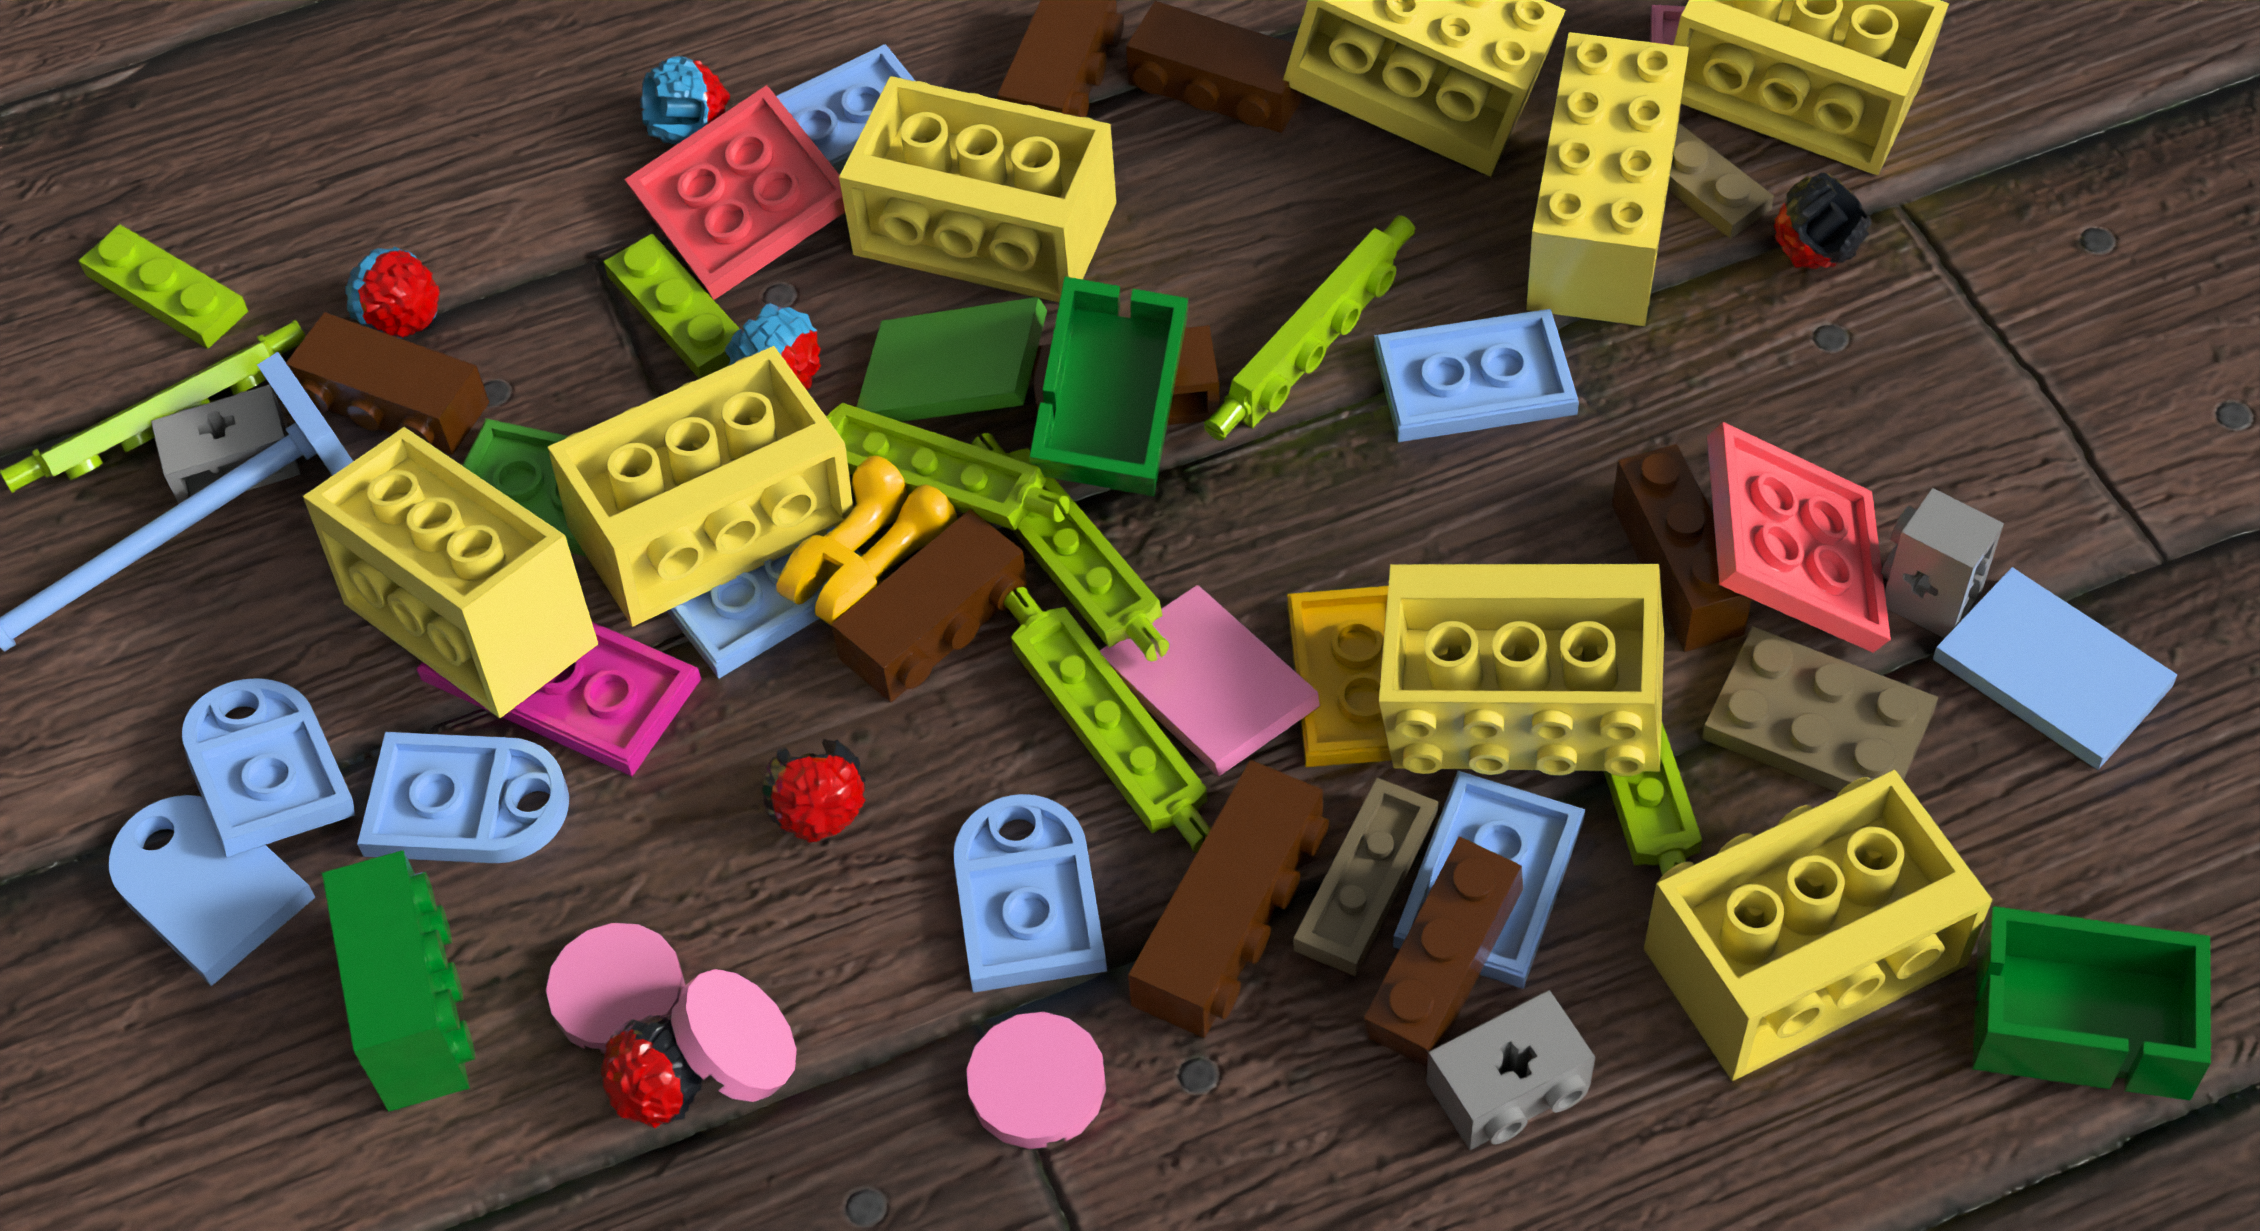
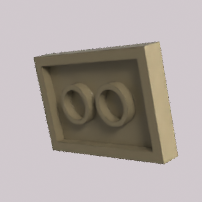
[1702,626,1939,793]

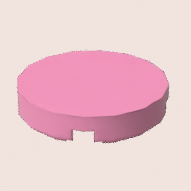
[546,923,685,1054]
[671,969,796,1102]
[966,1012,1106,1149]

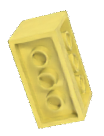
[1283,0,1566,177]
[1674,0,1949,176]
[1526,32,1689,327]
[839,76,1116,302]
[548,346,853,627]
[303,427,598,718]
[1379,564,1664,776]
[1644,770,1992,1081]

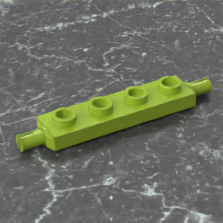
[1204,215,1415,441]
[0,320,306,493]
[826,403,1070,530]
[972,433,1169,661]
[1004,587,1211,853]
[1604,723,1702,876]

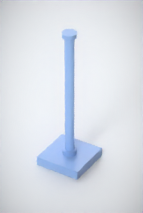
[0,352,353,652]

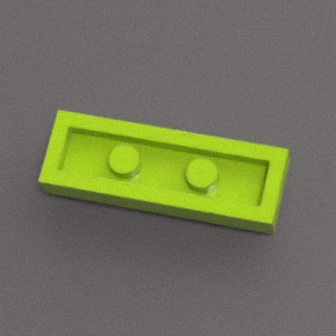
[79,224,248,349]
[603,233,740,379]

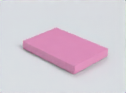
[1100,585,1320,777]

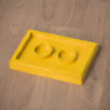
[1287,586,1392,767]

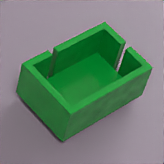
[1029,276,1188,496]
[322,850,476,1112]
[1972,906,2211,1101]

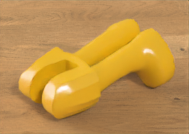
[776,455,957,626]

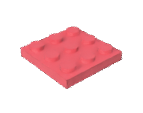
[625,85,845,300]
[1707,422,1891,653]

